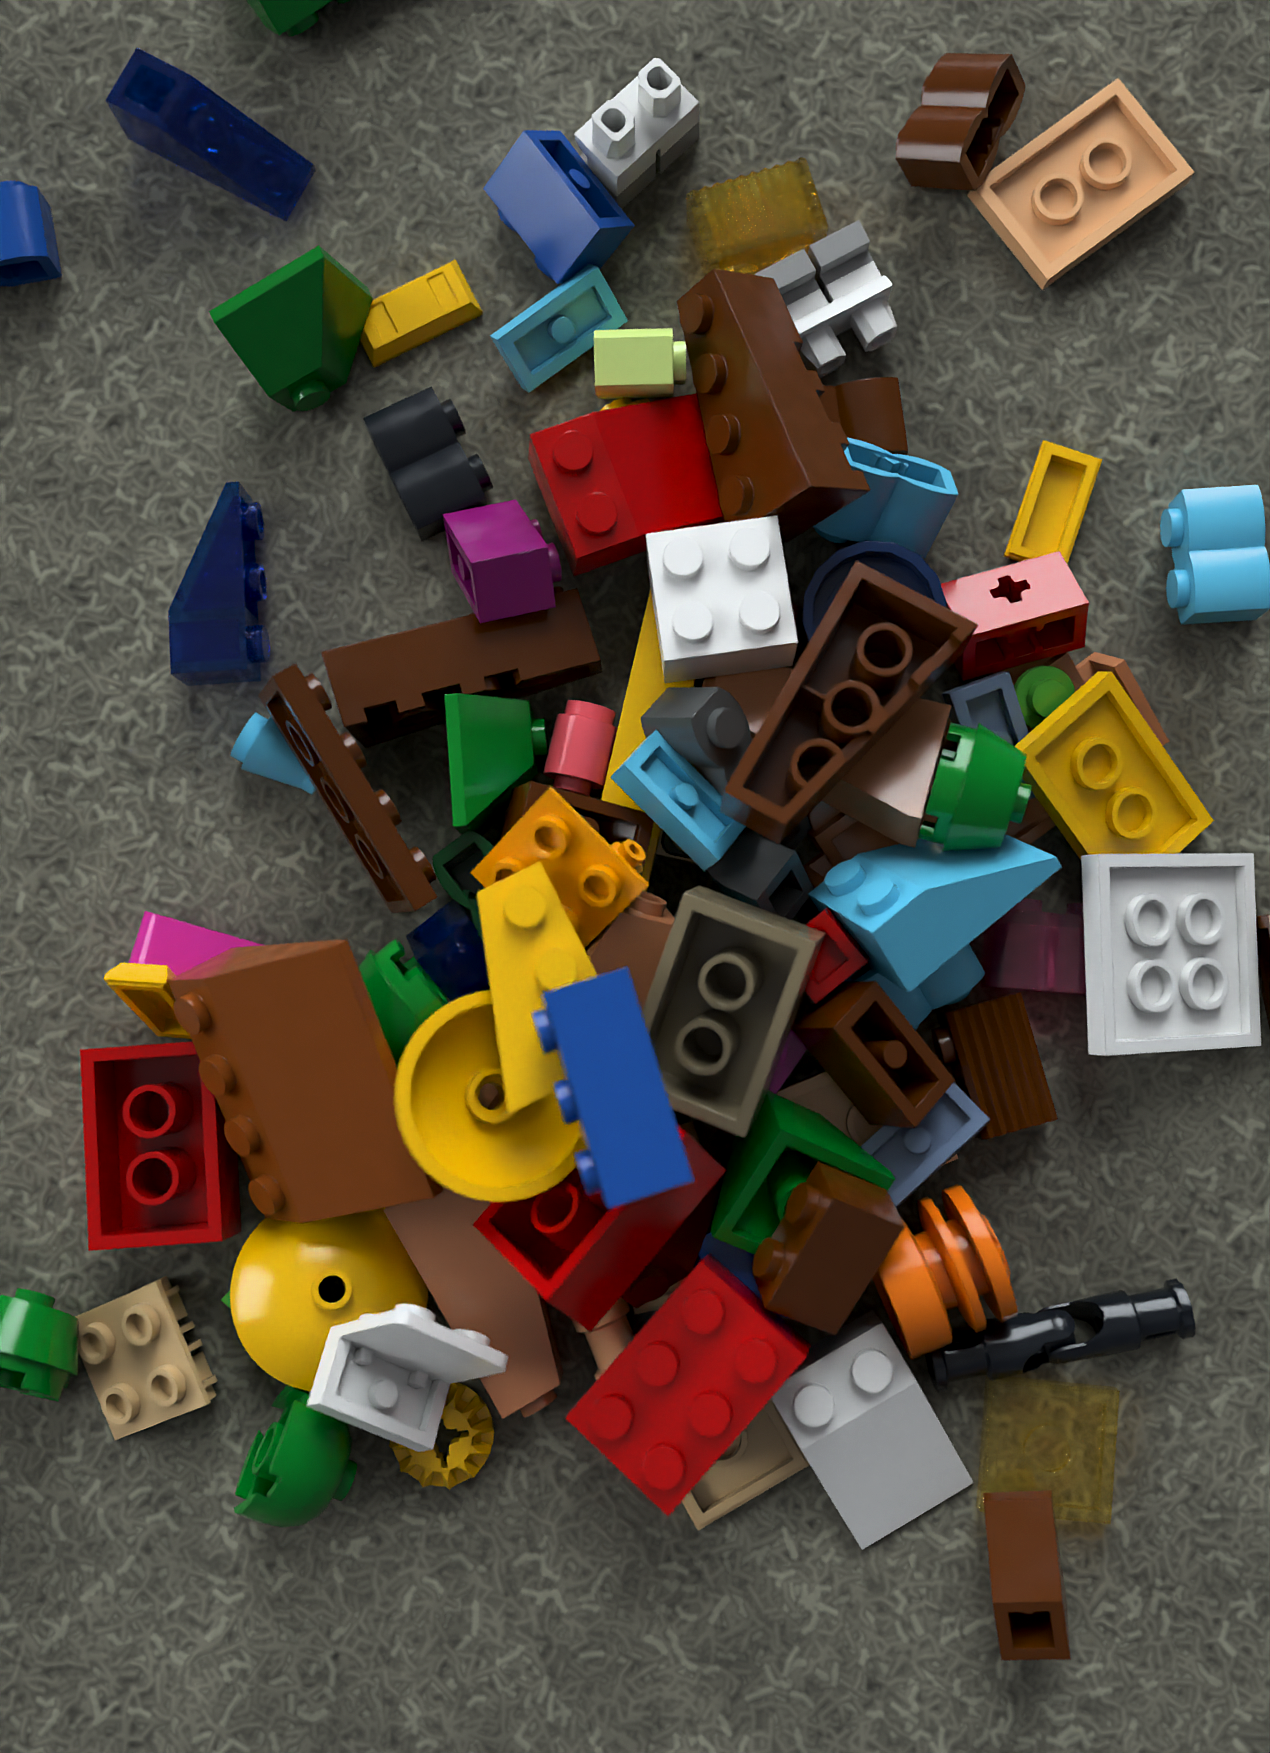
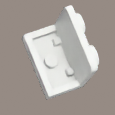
[306,1304,508,1452]

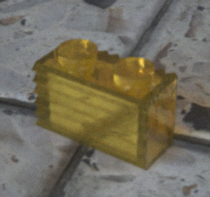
[686,157,829,276]

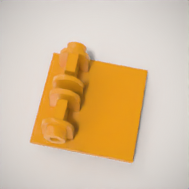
[470,787,649,948]

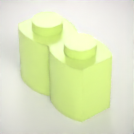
[594,328,686,399]

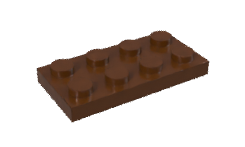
[258,663,438,913]

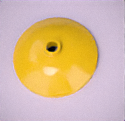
[394,990,586,1202]
[230,1207,428,1391]

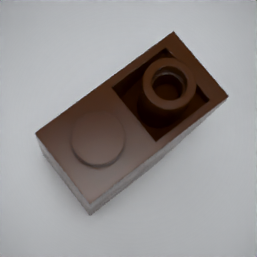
[984,1490,1071,1660]

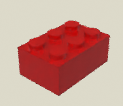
[80,1041,241,1251]
[472,1126,726,1332]
[565,1253,811,1516]

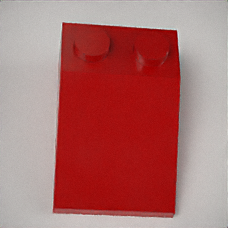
[528,393,724,576]

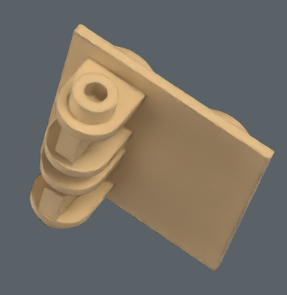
[75,1276,218,1440]

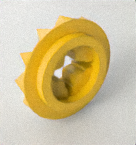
[389,1382,494,1490]

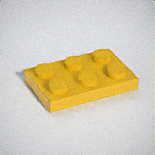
[1015,671,1214,859]

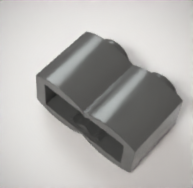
[641,687,753,795]

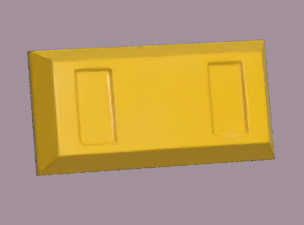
[360,259,483,368]
[1004,440,1102,564]
[104,963,191,1039]

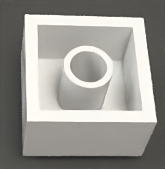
[646,515,798,684]

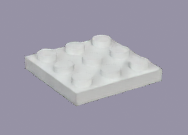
[1081,853,1261,1056]

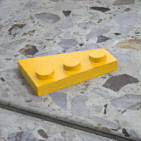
[477,862,598,1114]

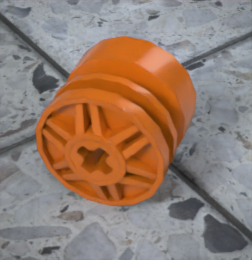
[872,1184,1018,1360]

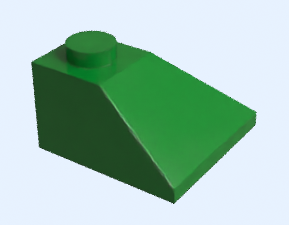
[209,245,373,412]
[445,693,548,836]
[711,1091,896,1255]

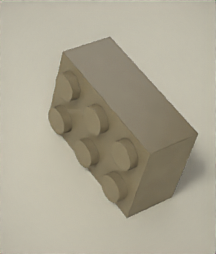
[642,886,826,1138]

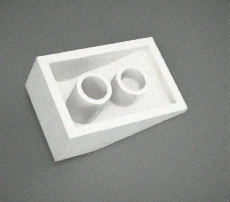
[771,1310,974,1550]

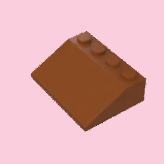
[168,939,444,1223]

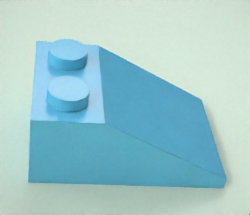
[808,834,1062,993]

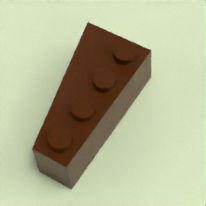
[677,268,871,542]
[720,561,978,844]
[321,586,602,748]

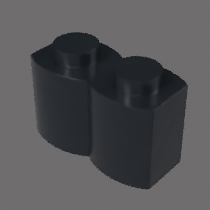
[363,387,493,541]

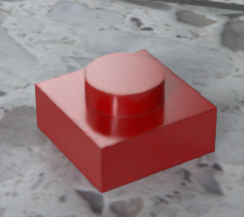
[805,907,870,1004]

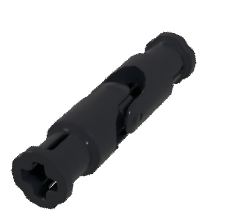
[925,1278,1196,1392]

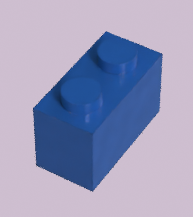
[483,130,635,284]

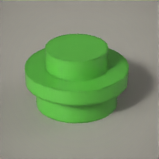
[1014,665,1075,728]

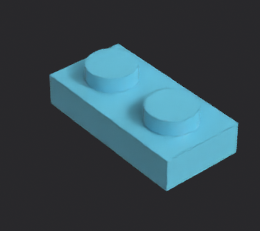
[490,264,628,393]
[610,730,746,871]

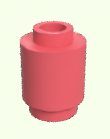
[543,700,618,797]

